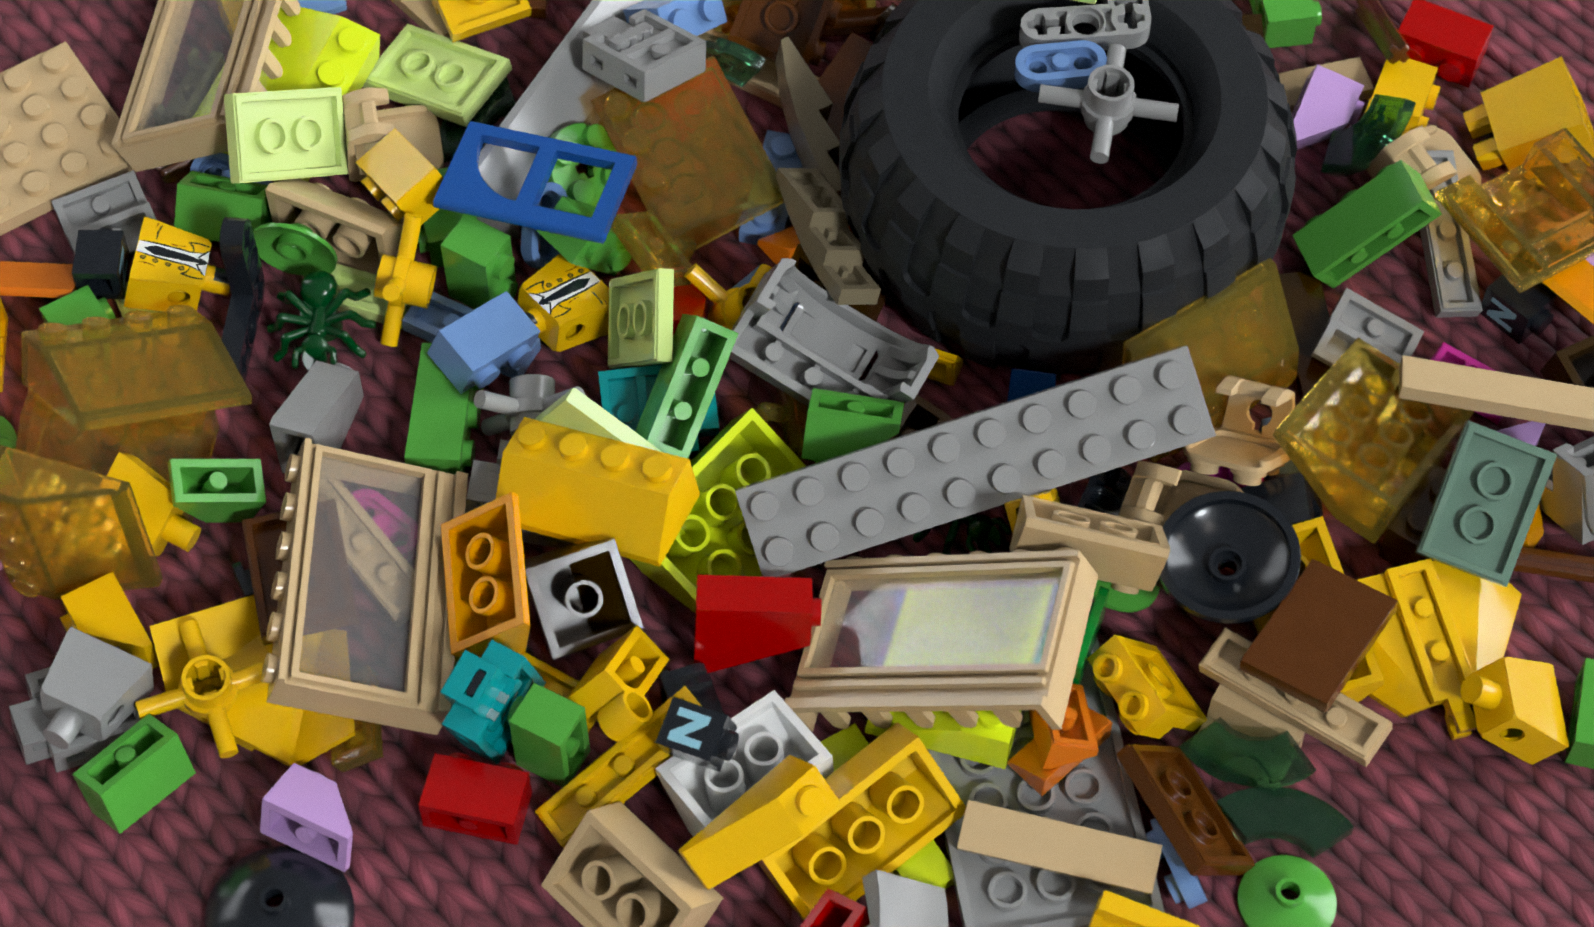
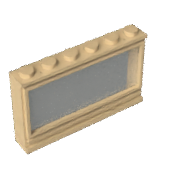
[112,0,301,172]
[261,438,468,735]
[785,547,1098,731]

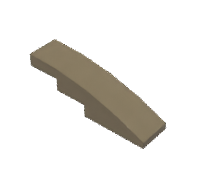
[775,37,841,198]
[776,168,881,305]

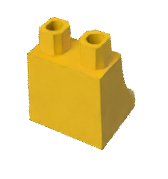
[1463,56,1594,173]

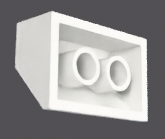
[655,690,834,837]

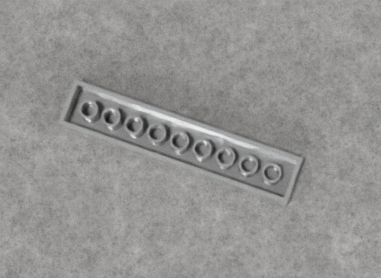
[735,346,1216,577]

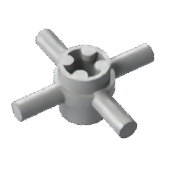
[1038,44,1179,164]
[474,374,585,436]

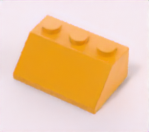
[441,492,530,658]

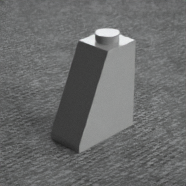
[269,360,364,473]

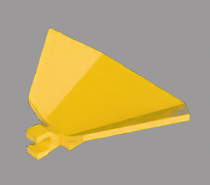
[1357,558,1522,740]
[149,594,356,767]

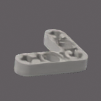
[1019,0,1151,51]

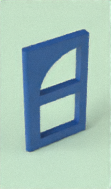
[433,121,637,244]

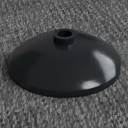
[1159,491,1301,624]
[205,846,355,927]

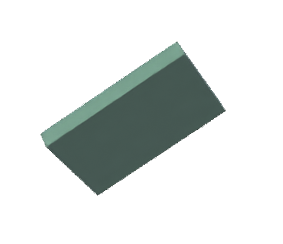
[1415,420,1557,587]

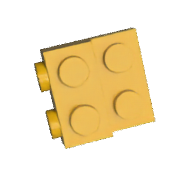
[431,0,531,42]
[1087,635,1208,739]

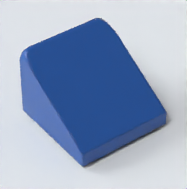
[1007,368,1057,402]

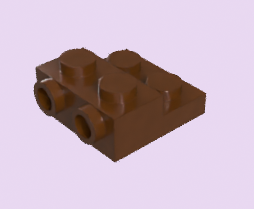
[727,0,843,67]

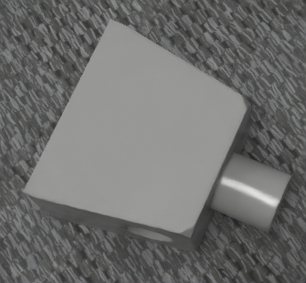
[40,627,154,749]

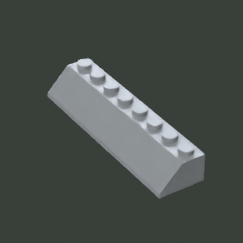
[477,0,644,240]

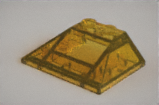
[1435,128,1594,293]

